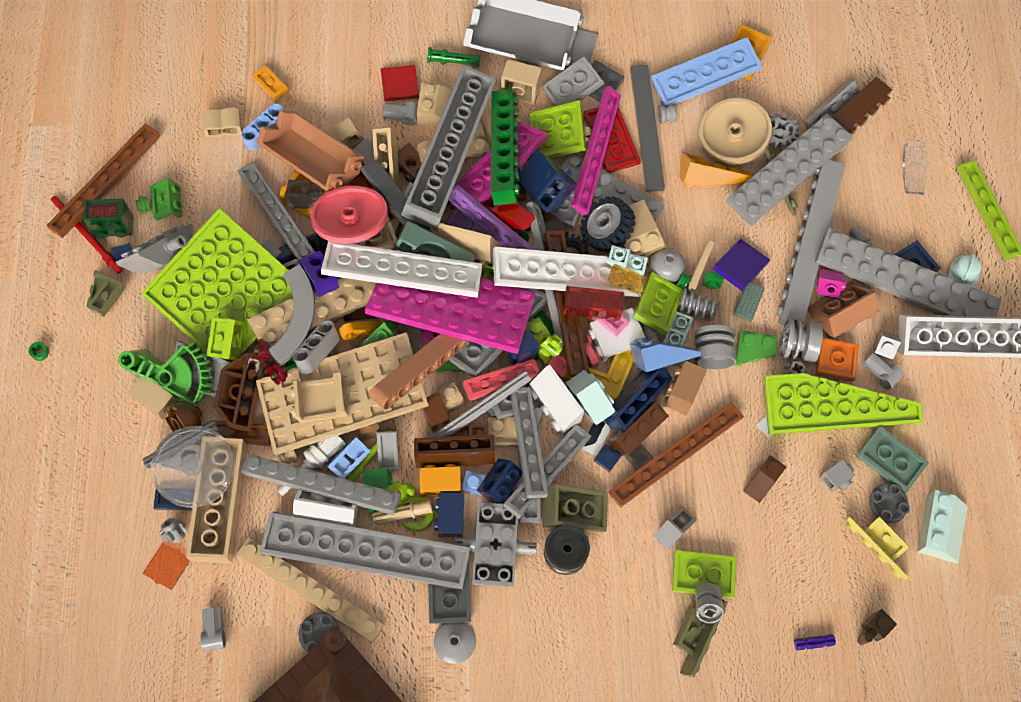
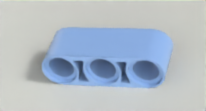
[241,104,284,150]

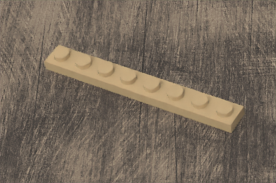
[236,537,385,643]

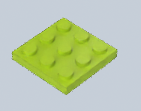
[529,100,586,159]

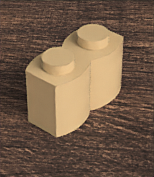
[203,107,242,137]

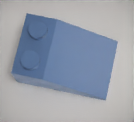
[630,338,701,372]

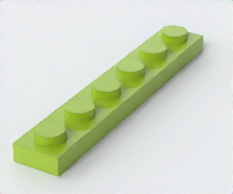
[957,160,1021,261]

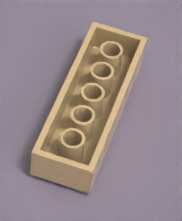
[186,437,247,564]

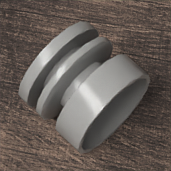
[780,318,823,362]
[695,325,737,370]

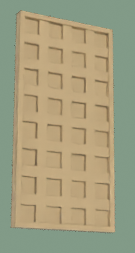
[256,332,429,455]

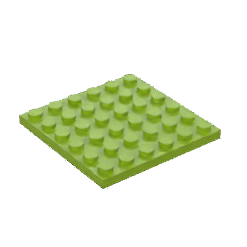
[140,208,293,362]

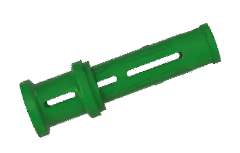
[427,47,480,67]

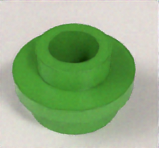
[136,195,150,214]

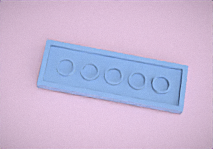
[651,37,762,107]

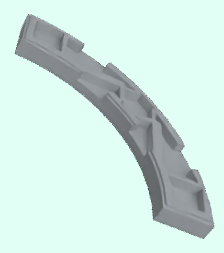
[268,264,314,366]

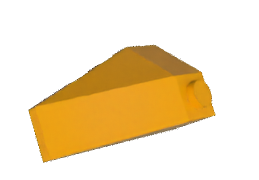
[680,152,755,187]

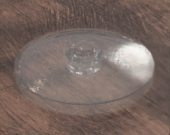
[151,426,235,508]

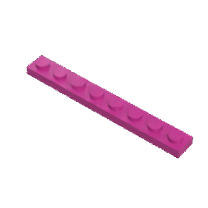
[571,86,621,215]

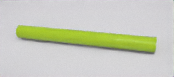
[346,427,393,481]

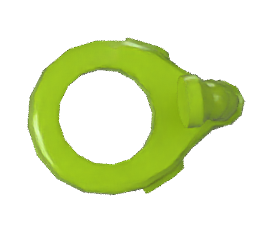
[386,481,415,507]

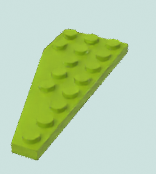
[763,373,923,434]

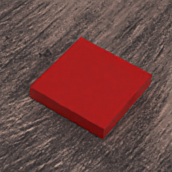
[380,65,419,102]

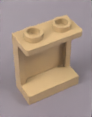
[291,372,348,424]

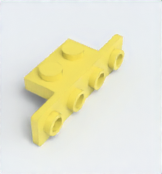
[847,515,909,580]

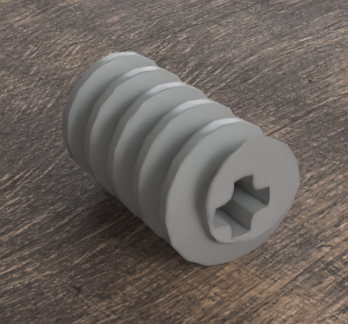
[679,288,721,322]

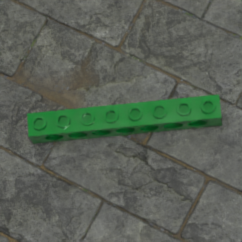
[491,88,520,206]

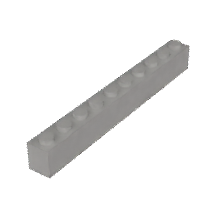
[777,160,845,325]

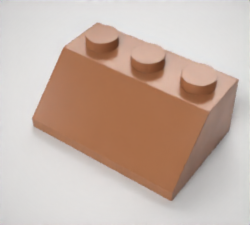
[807,282,880,337]

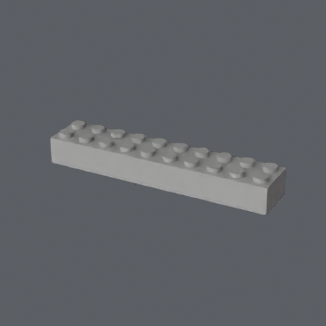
[401,65,496,230]

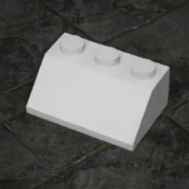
[529,365,584,435]
[293,489,359,527]

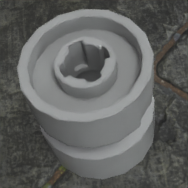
[695,583,724,623]

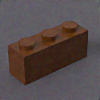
[608,401,669,456]

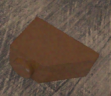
[422,392,450,432]
[743,455,786,503]

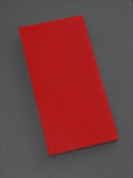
[583,107,641,173]

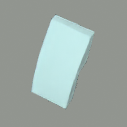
[607,245,648,277]
[664,311,694,346]

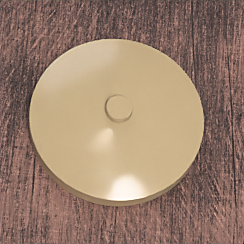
[699,98,772,165]

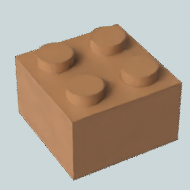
[664,360,707,415]

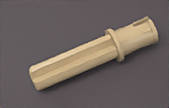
[373,500,433,524]

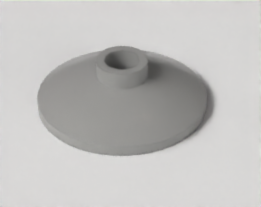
[434,623,475,664]

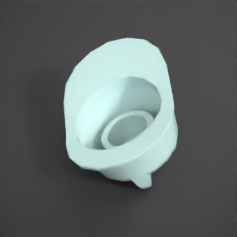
[948,253,981,288]

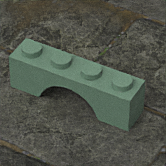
[394,221,476,262]

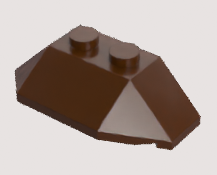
[213,353,265,432]

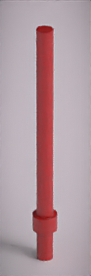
[51,196,123,274]

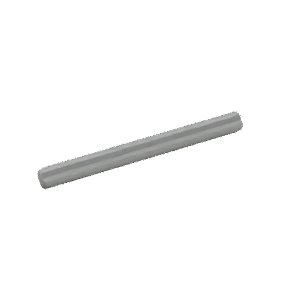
[430,371,531,437]

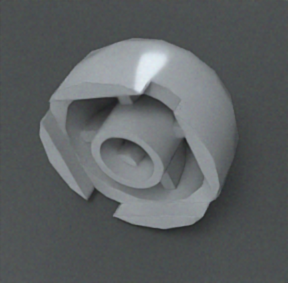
[648,248,685,284]

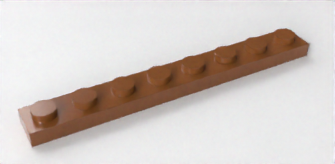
[46,124,160,239]
[608,402,744,508]

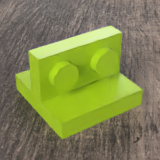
[206,317,245,360]

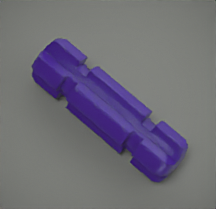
[794,634,836,651]

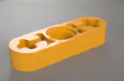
[339,321,383,340]

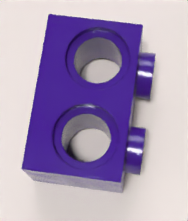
[299,251,340,297]

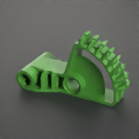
[118,341,214,404]

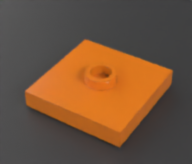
[816,338,859,382]

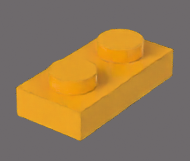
[252,65,289,101]

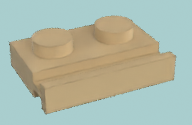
[488,417,518,447]

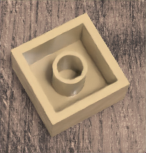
[501,59,542,105]

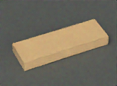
[687,240,715,294]

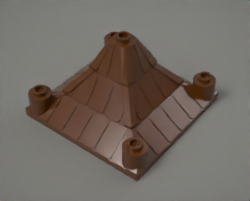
[254,627,402,702]

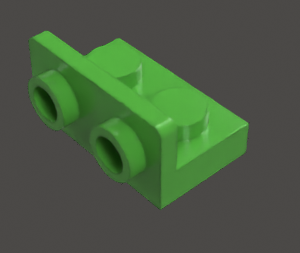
[150,178,183,220]
[359,320,399,347]

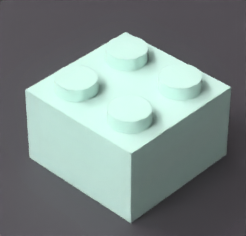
[565,370,616,425]

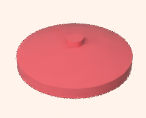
[310,186,388,244]

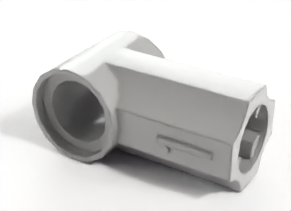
[382,101,418,125]
[863,352,904,390]
[201,607,226,651]

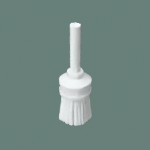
[277,436,346,496]

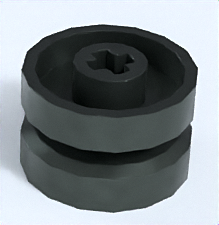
[543,525,590,575]

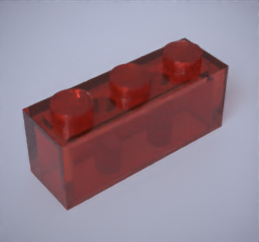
[562,286,624,322]

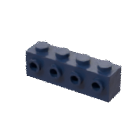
[604,367,673,431]

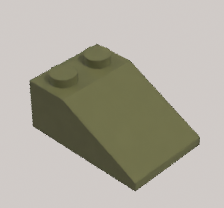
[542,484,608,532]

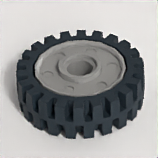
[580,196,636,253]

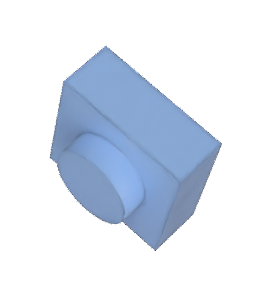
[461,471,486,496]

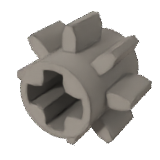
[783,359,808,375]
[160,518,186,543]

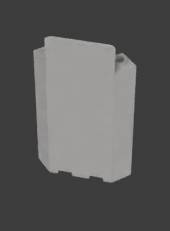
[463,0,598,70]

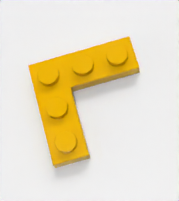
[564,349,634,400]

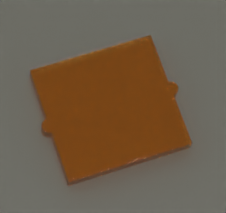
[142,542,190,590]

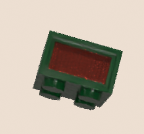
[83,198,133,238]

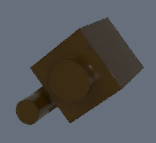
[857,609,897,645]

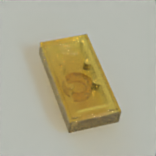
[607,263,648,296]

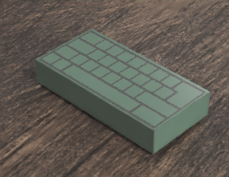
[734,283,765,322]

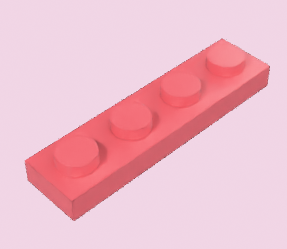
[462,359,541,401]

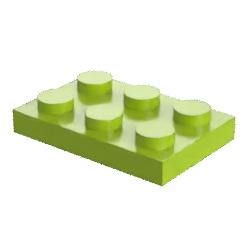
[633,272,684,335]
[672,550,736,599]

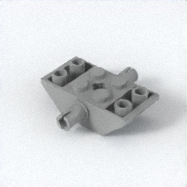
[116,224,194,275]
[455,502,537,587]

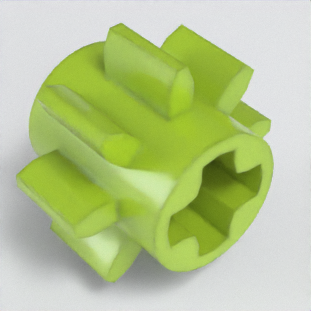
[539,334,563,357]

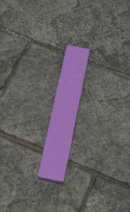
[449,185,536,250]

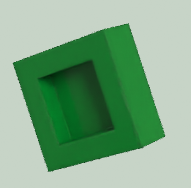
[702,271,724,289]

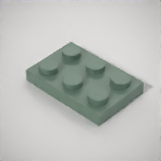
[856,426,929,493]

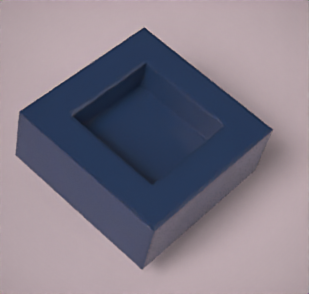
[111,243,133,261]
[594,444,622,473]

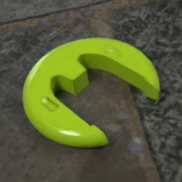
[402,496,435,531]

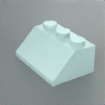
[917,490,967,563]

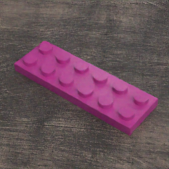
[452,121,548,205]

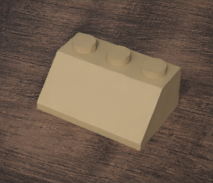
[438,223,502,266]

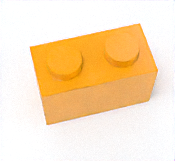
[420,464,461,497]

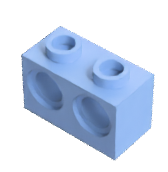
[326,437,370,479]

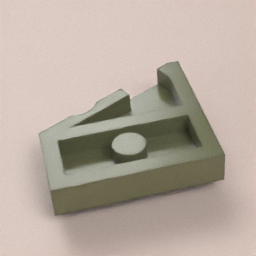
[86,270,126,317]

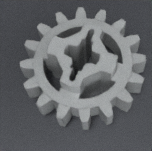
[768,112,800,149]

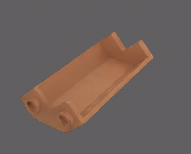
[257,110,364,191]

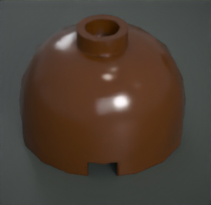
[164,401,202,437]

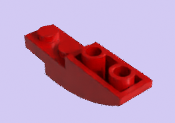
[483,196,536,231]

